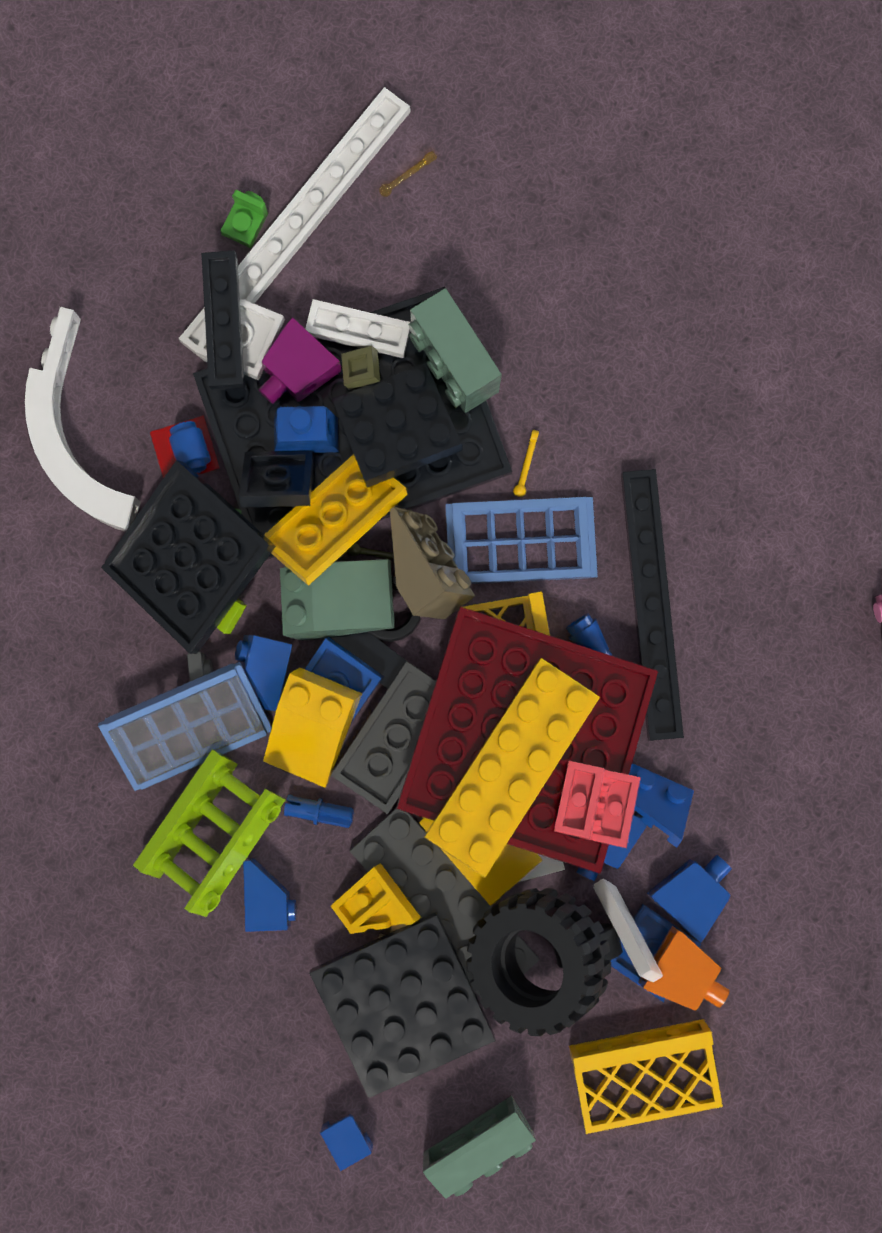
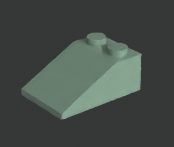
[280,559,395,641]

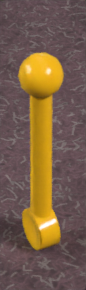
[513,430,539,497]

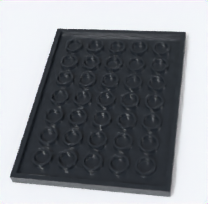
[193,287,512,560]

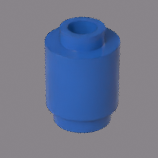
[169,421,211,473]

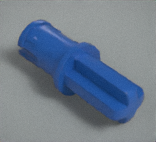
[284,794,354,828]

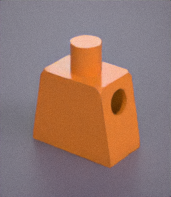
[638,926,729,1011]

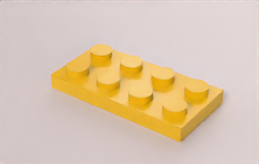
[264,454,407,586]

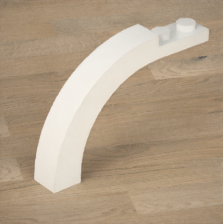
[25,307,141,532]

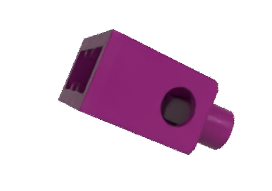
[258,318,341,404]

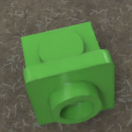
[220,190,268,248]

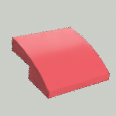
[554,761,641,849]

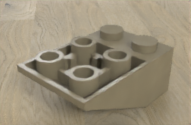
[390,507,475,619]

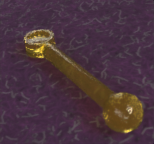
[379,151,437,197]

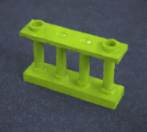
[133,749,286,917]

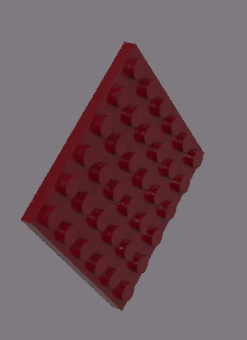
[396,607,658,873]

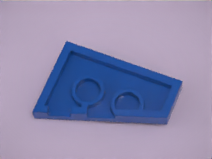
[629,763,694,848]

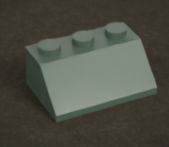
[423,1096,536,1199]

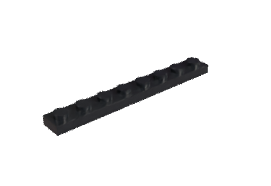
[621,469,684,741]

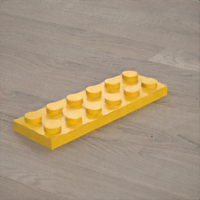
[424,658,600,877]

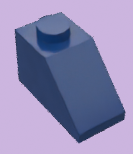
[235,635,292,712]
[243,858,297,932]

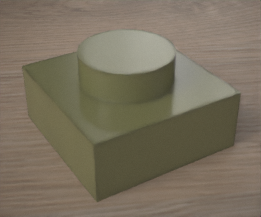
[341,345,380,390]

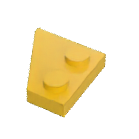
[331,863,421,934]

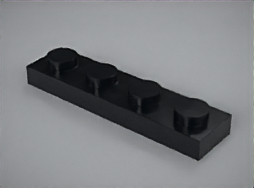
[201,250,245,390]

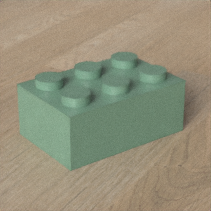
[408,288,502,413]

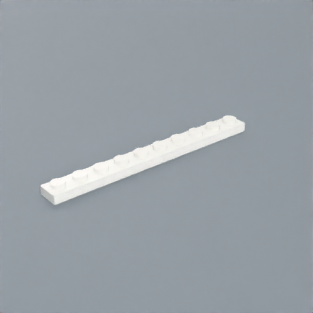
[179,87,410,362]

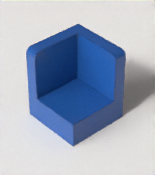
[320,1115,373,1171]

